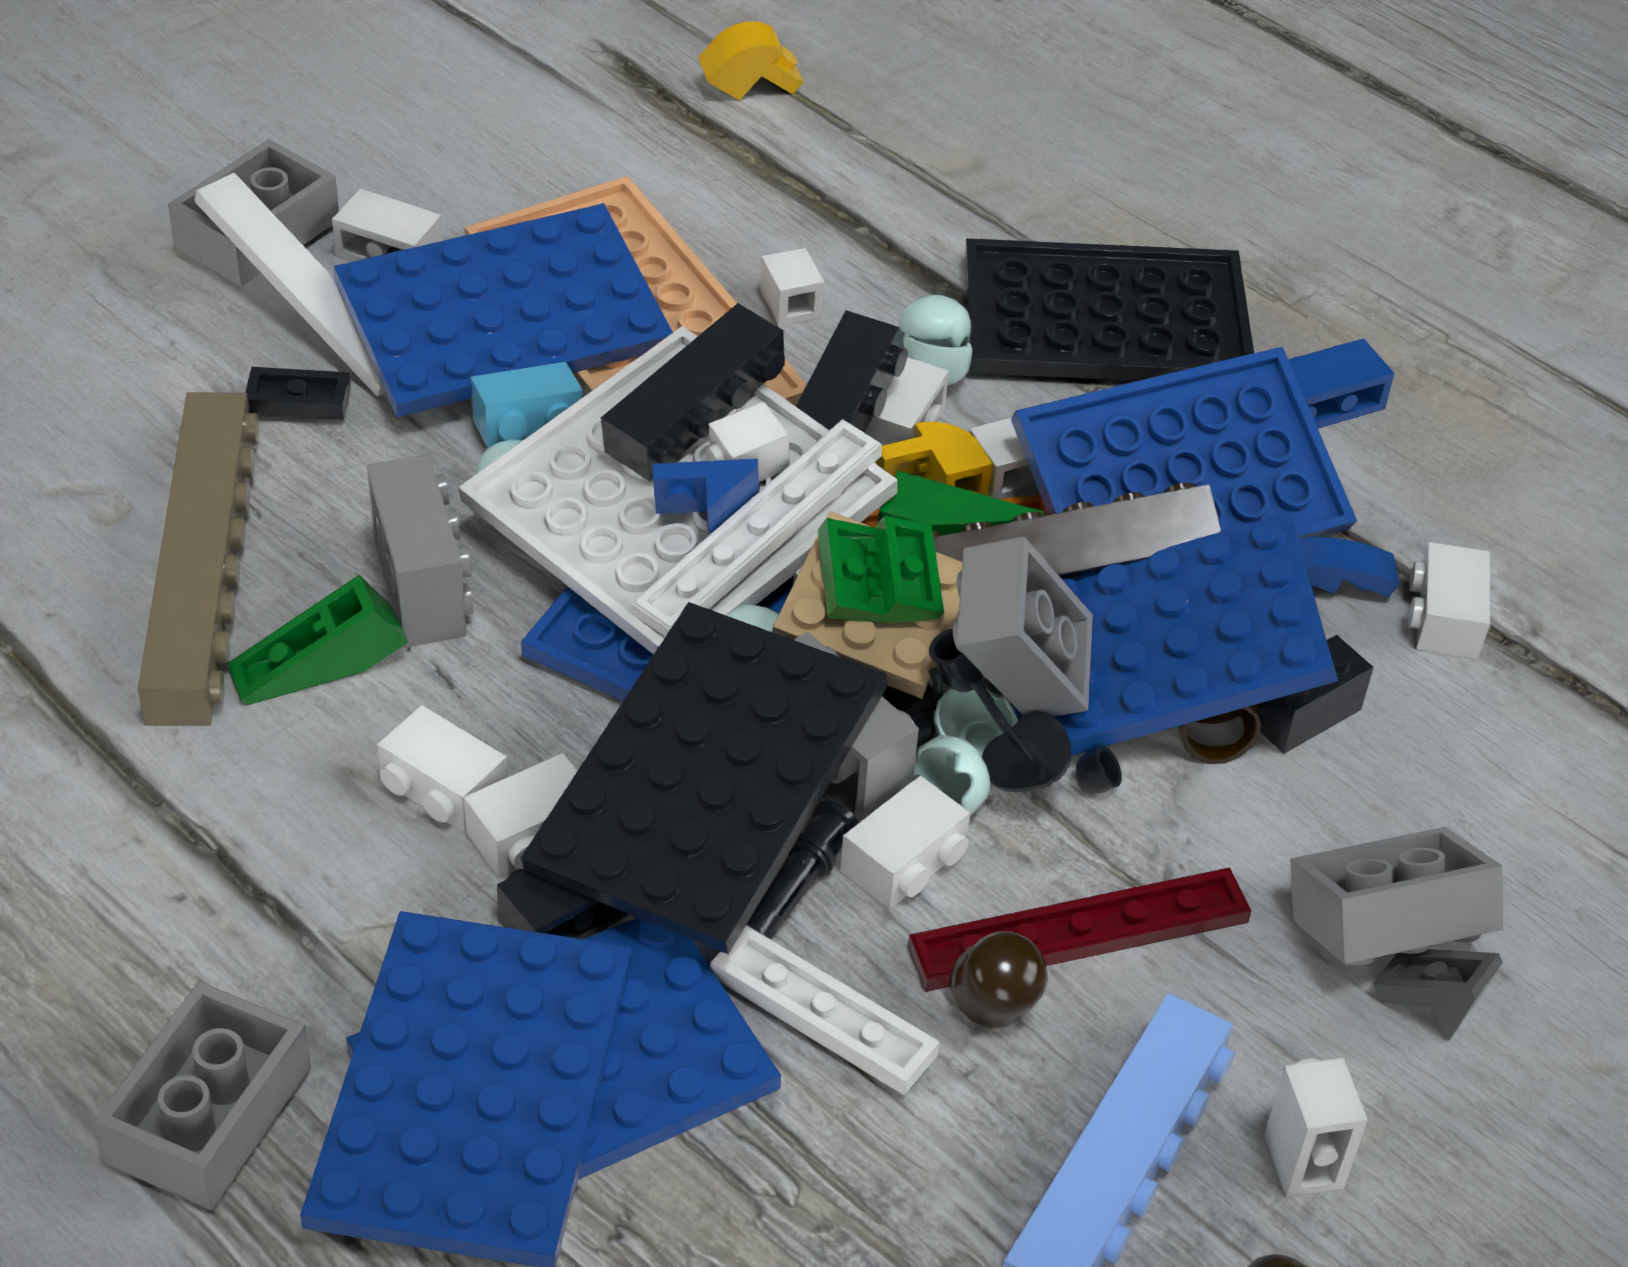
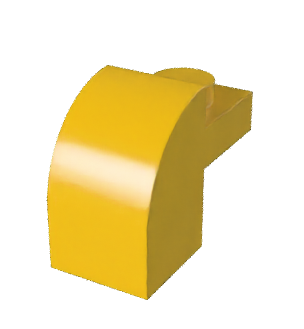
[698,21,804,101]
[875,422,993,496]

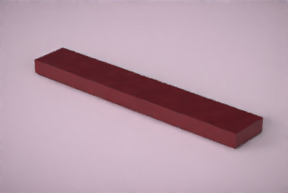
[908,867,1252,992]

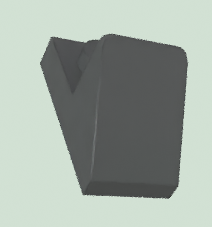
[1373,949,1503,1040]

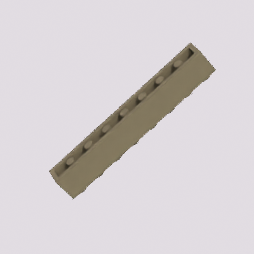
[138,392,259,726]

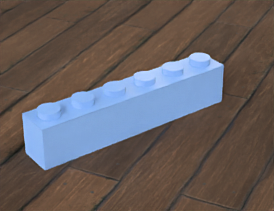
[1003,993,1235,1267]

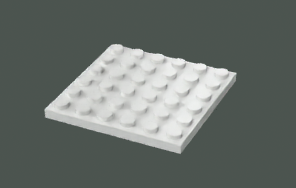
[458,326,897,655]

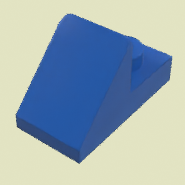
[652,459,760,535]

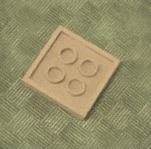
[772,511,962,699]

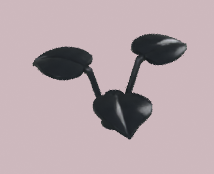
[882,629,1072,793]

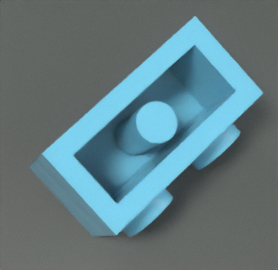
[470,362,583,448]

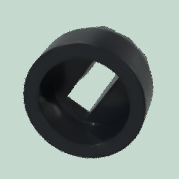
[1075,746,1122,794]

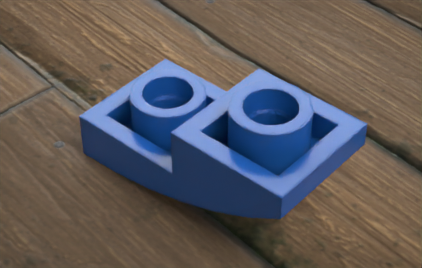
[1298,537,1400,598]

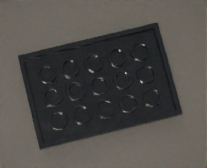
[965,238,1254,381]
[520,602,887,955]

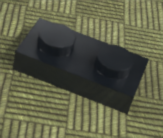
[245,367,351,420]

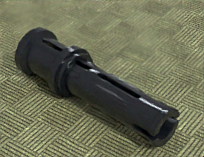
[746,800,858,940]

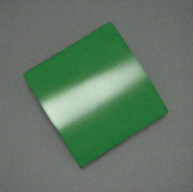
[818,515,944,623]

